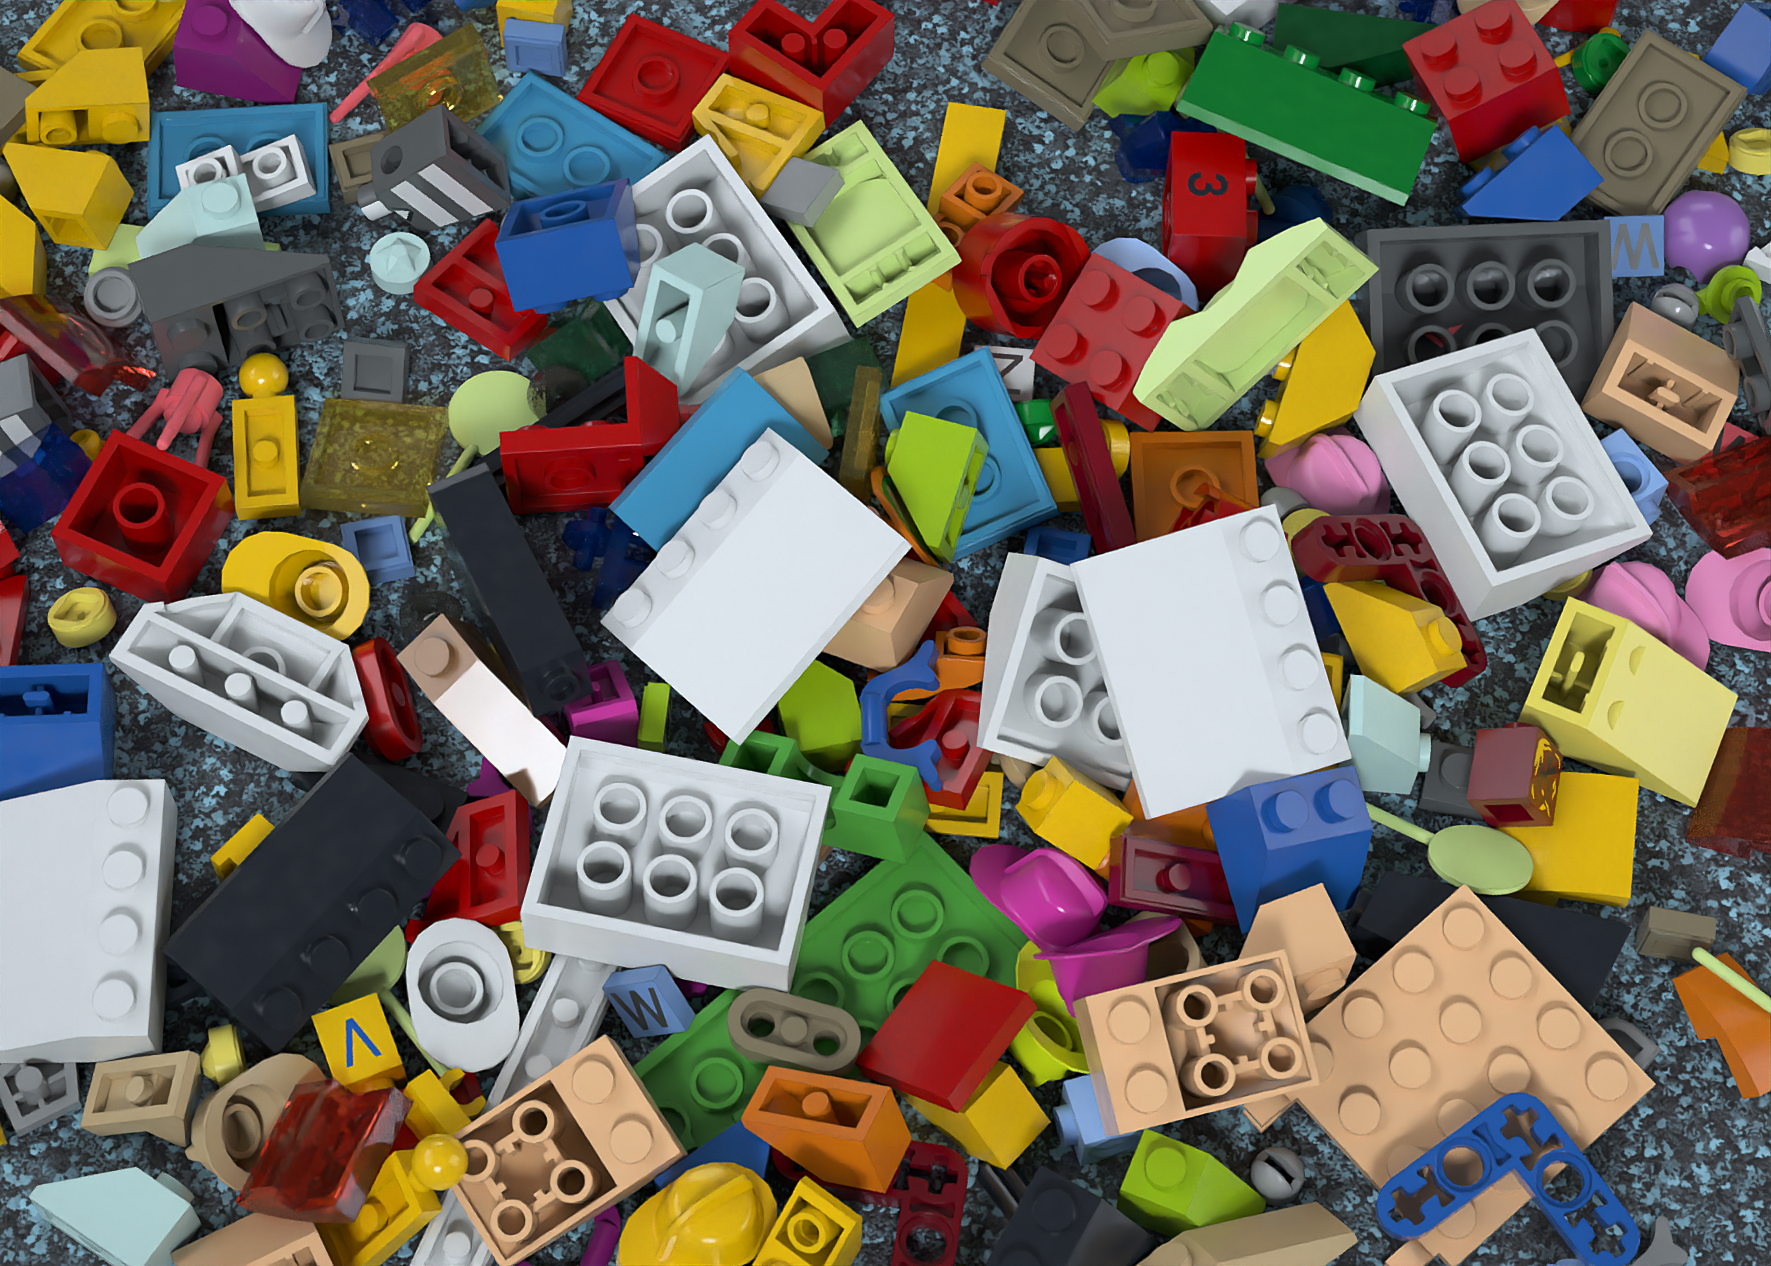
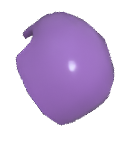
[1661,191,1751,285]

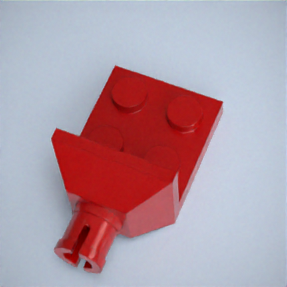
[499,356,702,515]

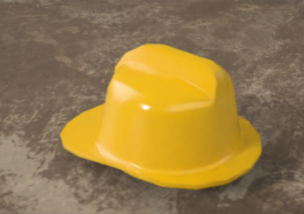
[222,531,371,641]
[619,1162,777,1266]

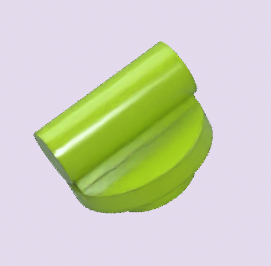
[1695,265,1762,325]

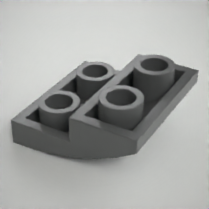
[1723,295,1771,438]

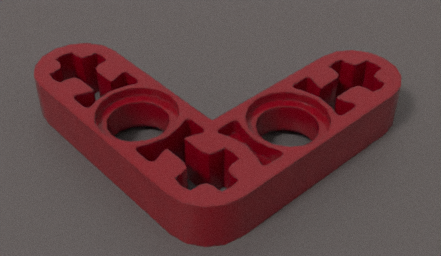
[1291,514,1488,689]
[772,1140,968,1266]

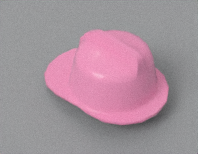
[1264,426,1390,516]
[1685,545,1771,652]
[1574,561,1710,671]

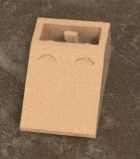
[1072,948,1321,1137]
[451,1035,688,1266]

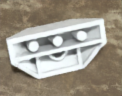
[109,592,369,772]

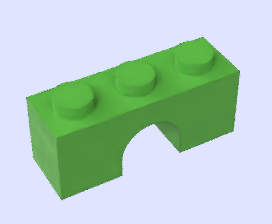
[718,730,931,865]

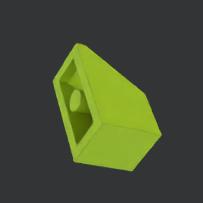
[1091,46,1195,136]
[885,411,990,564]
[773,659,864,773]
[1116,1128,1267,1238]

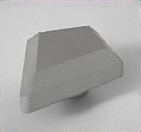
[0,1062,82,1137]

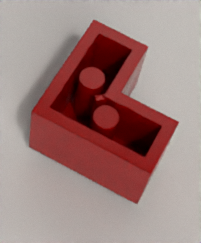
[728,0,895,133]

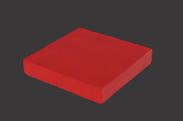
[576,12,730,153]
[855,959,1038,1113]

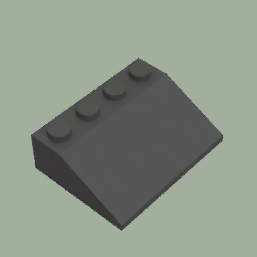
[1354,219,1614,405]

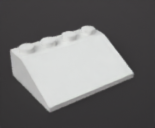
[603,134,852,405]
[1353,328,1653,622]
[600,427,912,746]
[1070,504,1352,820]
[977,552,1133,792]
[520,735,832,994]
[0,779,178,1063]

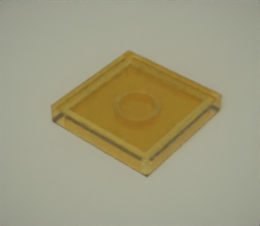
[366,22,503,135]
[839,365,882,506]
[299,398,449,518]

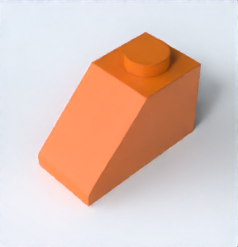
[741,1065,912,1193]

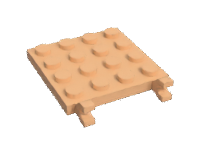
[1243,883,1656,1266]

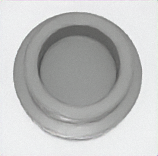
[84,267,143,328]

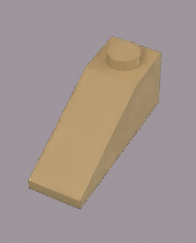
[1136,1201,1358,1266]

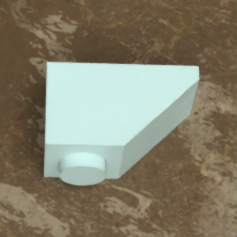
[135,173,266,259]
[632,242,746,398]
[1338,674,1431,794]
[28,1167,202,1266]

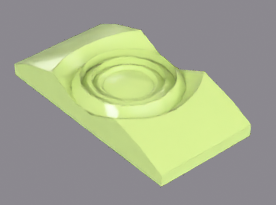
[783,119,962,328]
[1133,217,1379,431]

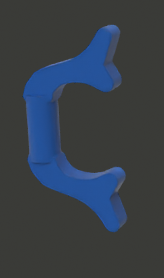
[859,640,943,791]

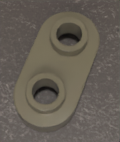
[727,988,861,1078]

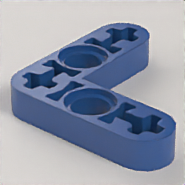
[1375,1093,1640,1266]

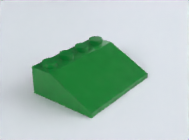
[1176,21,1438,207]

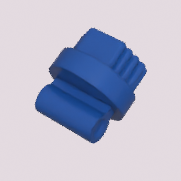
[1256,185,1333,244]

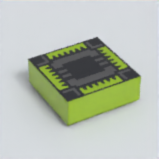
[637,682,673,754]

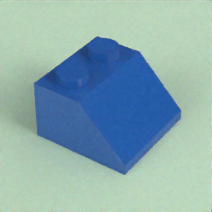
[494,178,641,314]
[1205,765,1373,934]

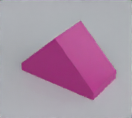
[563,659,639,748]

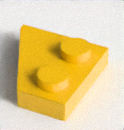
[692,73,825,204]

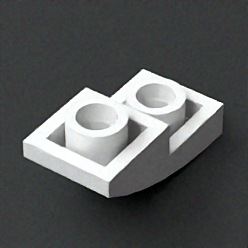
[175,134,317,213]

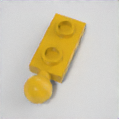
[232,353,302,521]
[315,1134,468,1266]

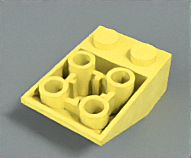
[1517,596,1738,808]

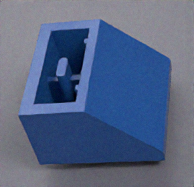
[1451,124,1604,223]
[0,663,117,801]

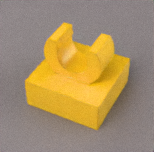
[395,1068,487,1141]

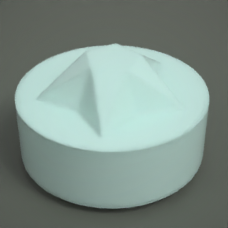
[369,232,432,295]

